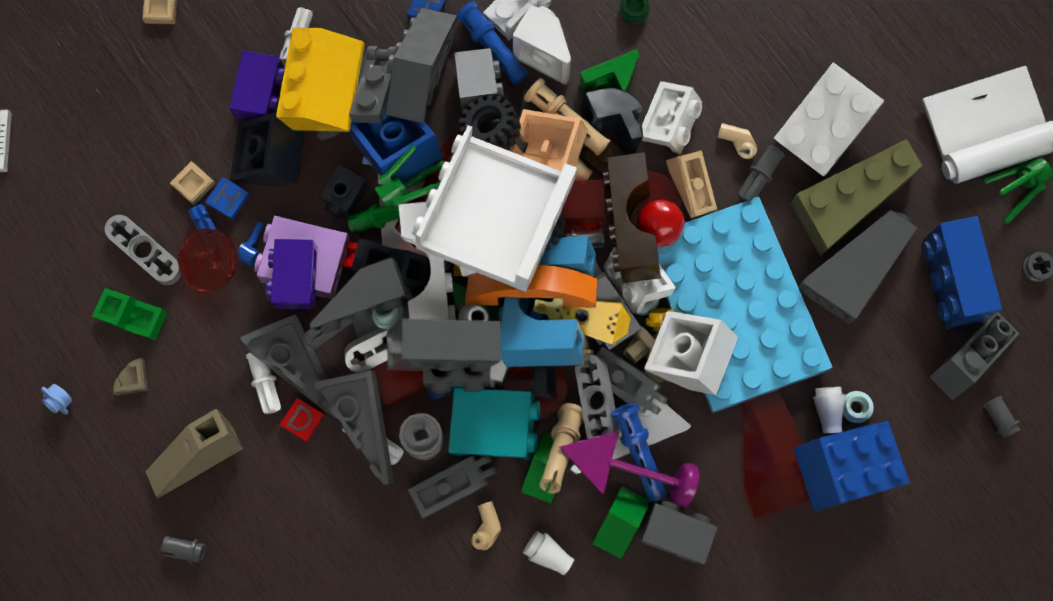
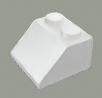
[513,4,571,85]
[644,311,738,395]

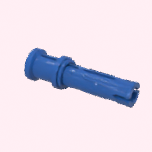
[456,1,529,86]
[610,403,667,502]

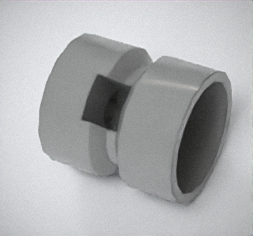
[399,413,444,460]

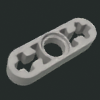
[105,215,182,285]
[575,354,620,440]

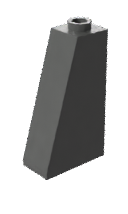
[798,210,917,325]

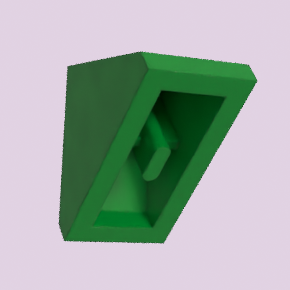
[521,432,555,504]
[592,486,650,559]

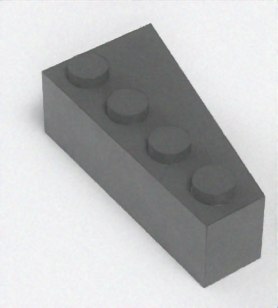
[386,8,457,123]

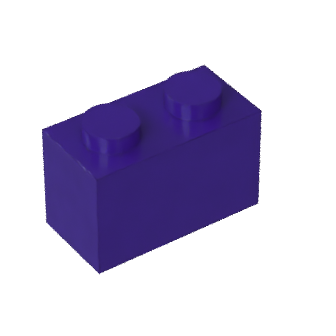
[229,50,285,120]
[266,239,318,310]

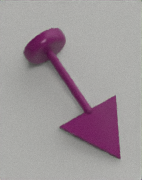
[559,431,699,509]

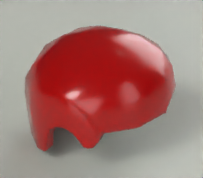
[637,199,685,247]

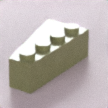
[791,139,922,257]

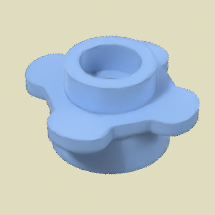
[40,384,73,415]

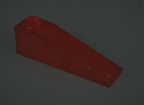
[743,389,811,518]

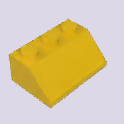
[276,28,365,132]

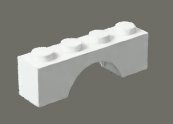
[399,202,456,320]

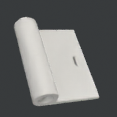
[921,66,1053,184]

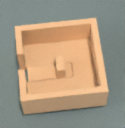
[509,109,588,171]

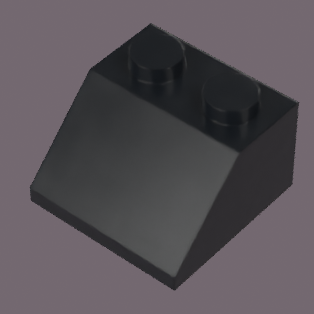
[230,113,304,187]

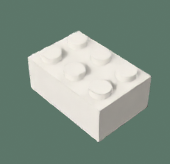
[774,62,884,177]

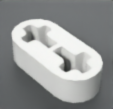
[344,327,392,372]

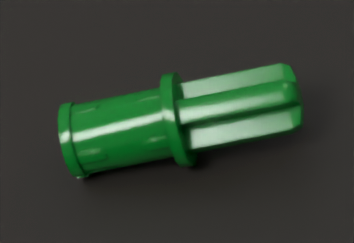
[348,203,406,234]

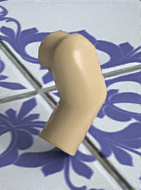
[718,123,757,159]
[471,501,501,550]

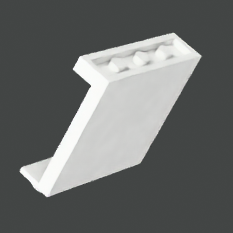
[412,125,577,292]

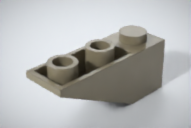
[145,408,243,498]

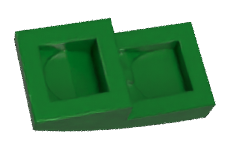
[92,288,168,341]

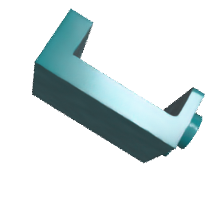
[449,388,540,460]

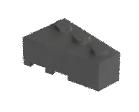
[387,319,501,372]

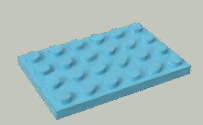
[657,197,833,413]

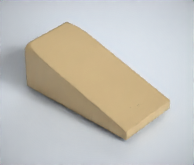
[666,150,717,218]

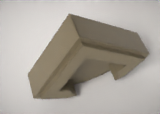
[113,358,148,396]

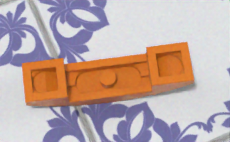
[465,265,597,308]

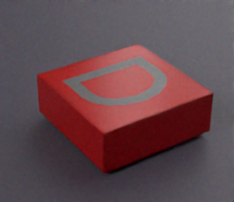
[279,398,325,443]

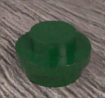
[619,0,650,24]

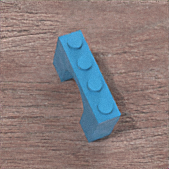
[499,236,596,367]

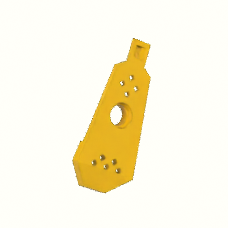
[533,298,631,345]

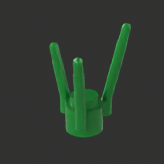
[375,146,445,209]
[983,158,1053,224]

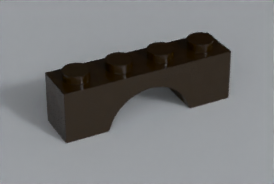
[603,152,661,283]

